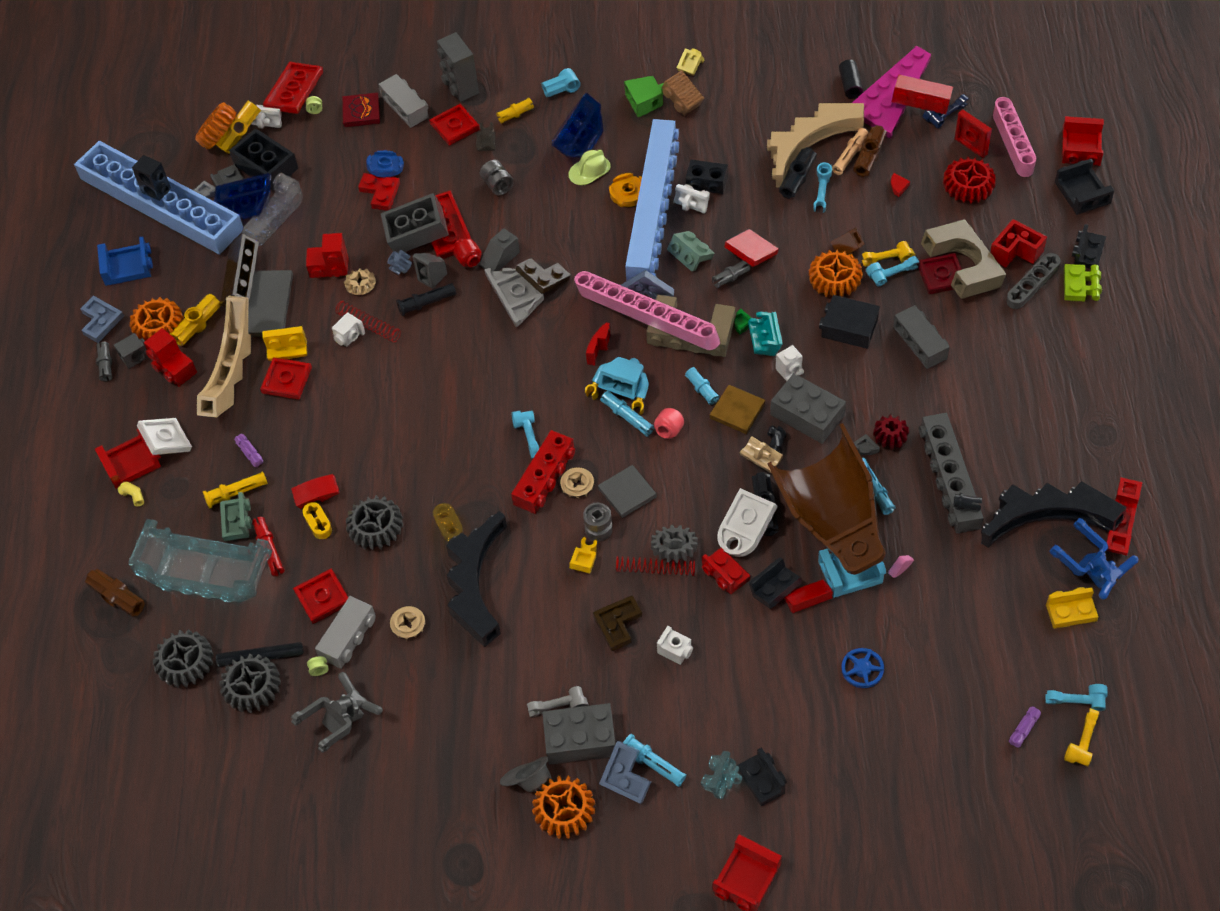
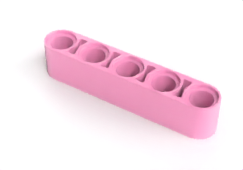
[993,97,1036,177]

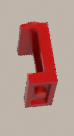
[1062,116,1104,166]
[95,429,161,489]
[712,834,782,911]

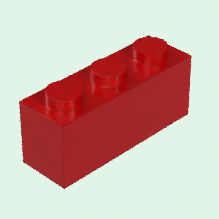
[891,74,953,115]

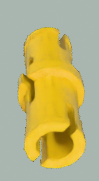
[496,98,534,124]

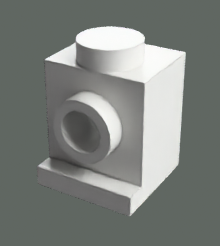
[332,312,365,347]
[776,345,804,381]
[657,626,693,665]

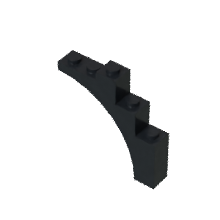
[981,481,1126,548]
[446,511,507,647]

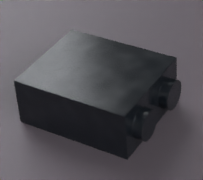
[819,295,880,349]

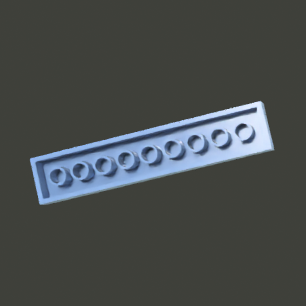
[625,119,679,281]
[74,141,244,255]

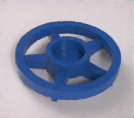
[841,648,884,688]

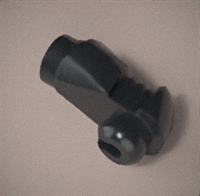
[767,425,787,453]

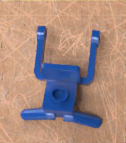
[1049,518,1139,600]

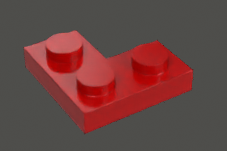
[358,173,400,211]

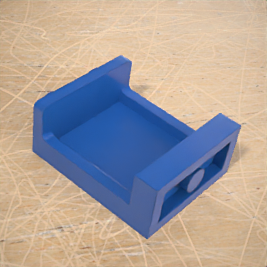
[97,237,153,286]

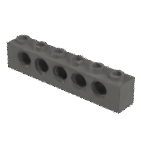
[919,413,983,534]

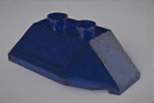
[552,93,604,158]
[214,173,272,220]

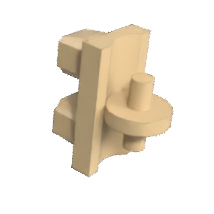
[740,437,783,473]

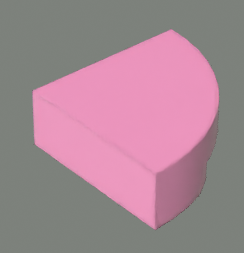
[888,555,914,578]

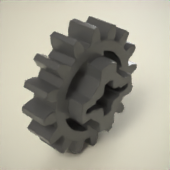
[651,525,698,563]

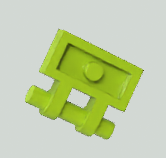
[1064,264,1102,301]

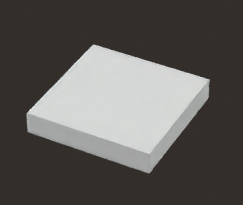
[137,418,192,455]

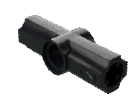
[779,147,817,199]
[752,472,779,537]

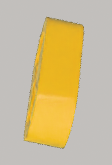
[303,502,332,539]

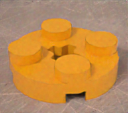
[609,173,642,207]

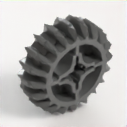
[346,495,403,550]
[153,629,214,688]
[220,653,281,713]

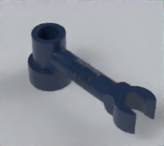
[923,94,969,128]

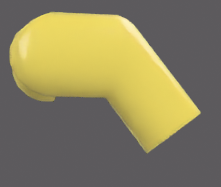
[118,482,144,507]

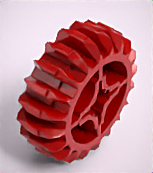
[943,157,996,204]

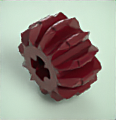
[873,413,909,450]

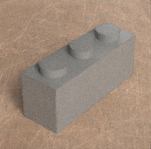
[379,74,429,128]
[315,596,376,669]

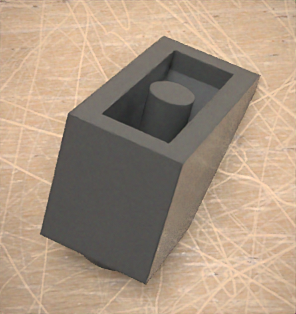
[479,228,520,271]
[412,253,447,289]

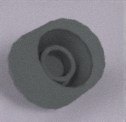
[500,756,552,792]

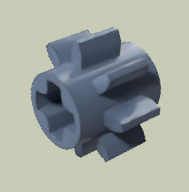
[387,250,412,275]

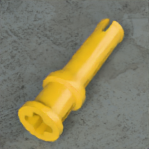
[202,472,268,509]

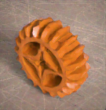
[195,102,236,149]
[809,249,862,297]
[129,297,184,341]
[532,775,595,839]

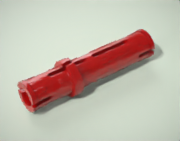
[252,517,285,576]

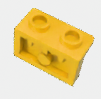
[262,326,307,361]
[1046,587,1098,628]

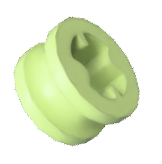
[306,96,322,114]
[307,656,329,676]

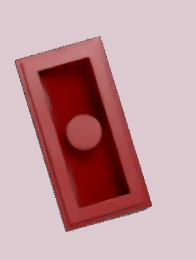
[785,579,833,613]

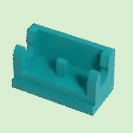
[748,312,783,356]

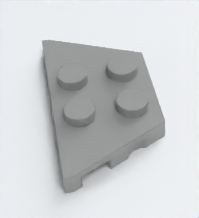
[485,268,544,327]

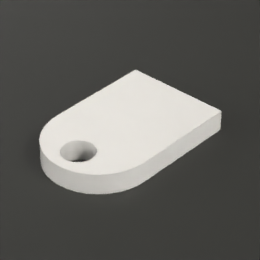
[718,488,778,557]

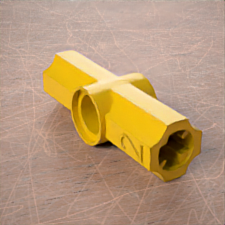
[216,100,261,154]
[170,294,221,346]

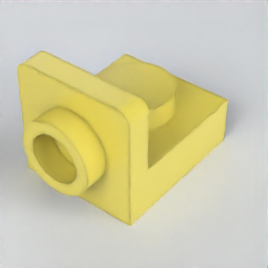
[677,48,704,76]

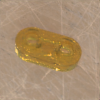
[433,503,463,542]

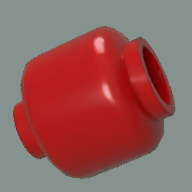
[453,238,482,267]

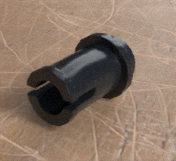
[953,493,982,511]

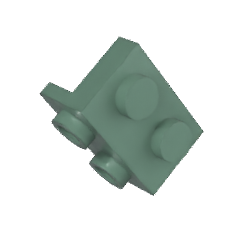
[667,231,715,271]
[220,492,252,541]

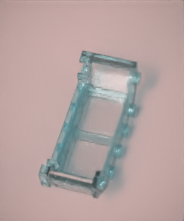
[128,519,272,602]

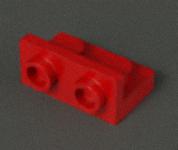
[702,547,751,594]

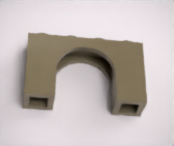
[921,219,1006,299]
[647,294,735,357]

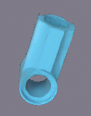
[541,68,581,97]

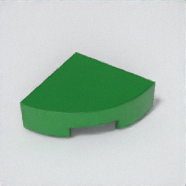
[734,309,752,335]

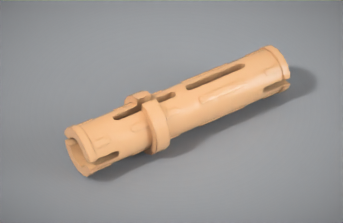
[832,128,869,175]

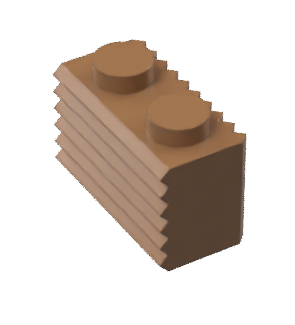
[662,70,704,116]

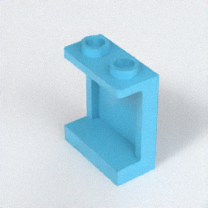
[818,549,886,598]

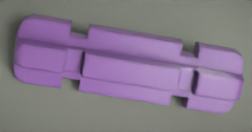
[234,434,263,467]
[1009,706,1041,748]

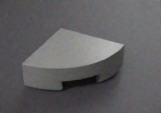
[193,181,219,198]

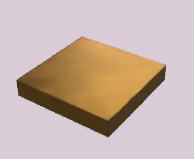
[710,385,765,434]

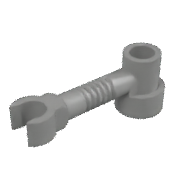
[527,686,589,717]

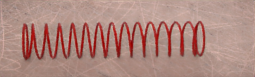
[336,301,401,342]
[616,556,695,576]

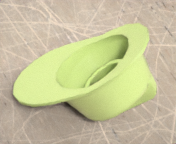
[569,150,611,185]

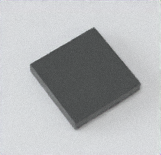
[598,465,657,518]

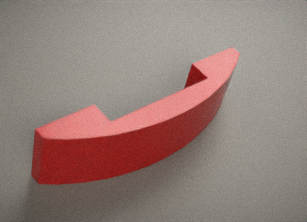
[1106,477,1142,556]

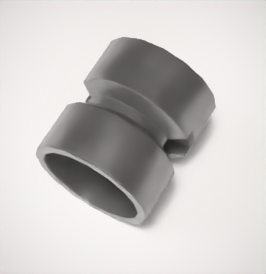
[480,160,514,195]
[583,503,612,541]

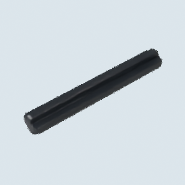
[216,642,304,667]

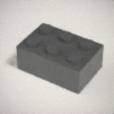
[436,32,479,102]
[381,193,449,253]
[770,373,846,444]
[542,703,615,765]

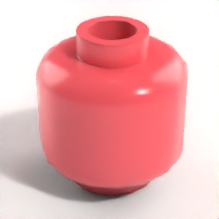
[654,408,684,439]

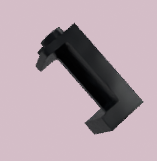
[1055,159,1114,215]

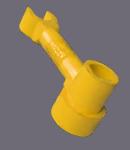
[862,241,916,267]
[1064,708,1099,766]

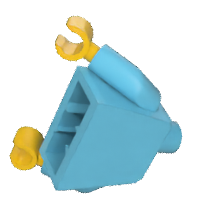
[585,357,649,415]

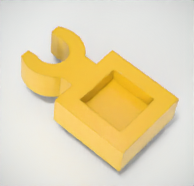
[569,537,597,573]

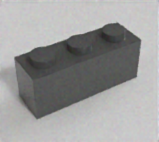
[893,305,949,369]

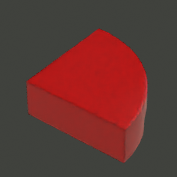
[891,173,910,197]

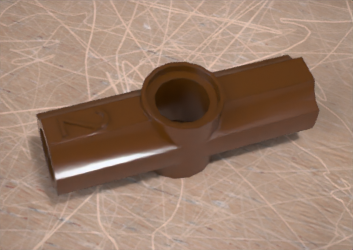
[853,125,887,177]
[85,568,145,617]

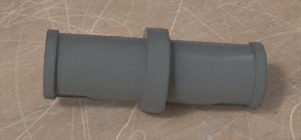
[712,260,750,288]
[96,342,113,382]

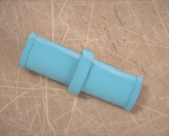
[685,367,720,405]

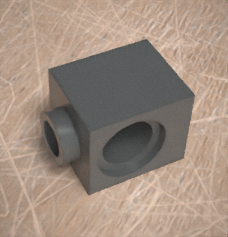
[114,333,148,369]

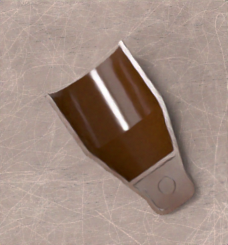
[767,423,886,575]

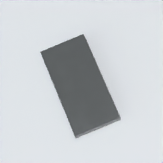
[248,270,293,337]

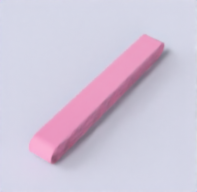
[574,271,720,350]

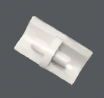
[251,105,282,129]
[673,184,710,213]

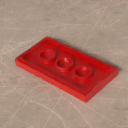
[263,62,323,114]
[431,190,471,259]

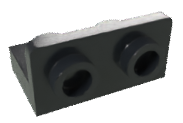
[1072,224,1106,269]
[749,557,802,609]
[737,747,787,806]

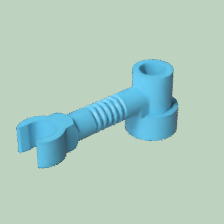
[813,162,832,213]
[866,256,919,286]
[512,411,539,458]
[1045,684,1108,711]

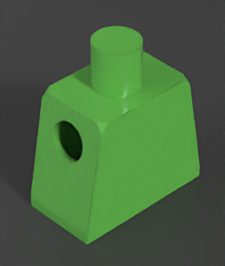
[624,76,664,117]

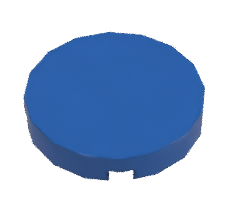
[366,150,404,178]

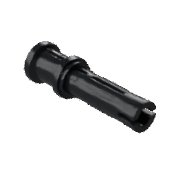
[396,283,456,316]

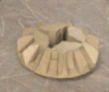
[344,268,376,295]
[560,468,594,498]
[390,606,426,640]

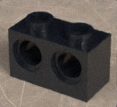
[132,155,171,201]
[686,160,728,194]

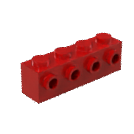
[511,430,576,514]

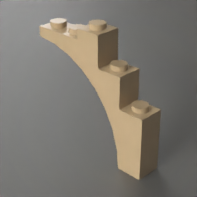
[767,103,864,187]
[197,296,251,417]

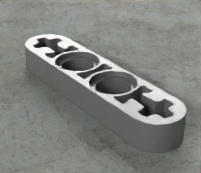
[1006,253,1061,309]

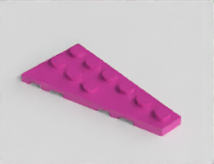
[852,46,931,139]

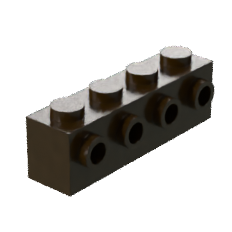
[220,233,259,308]

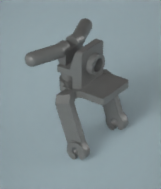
[291,672,383,753]

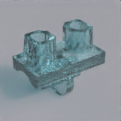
[701,751,742,800]

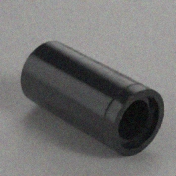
[839,59,863,99]

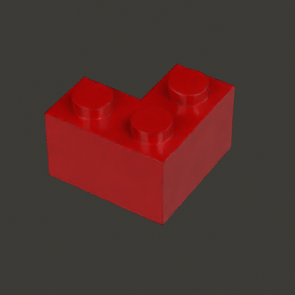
[990,219,1047,268]
[306,233,349,278]
[144,328,197,387]

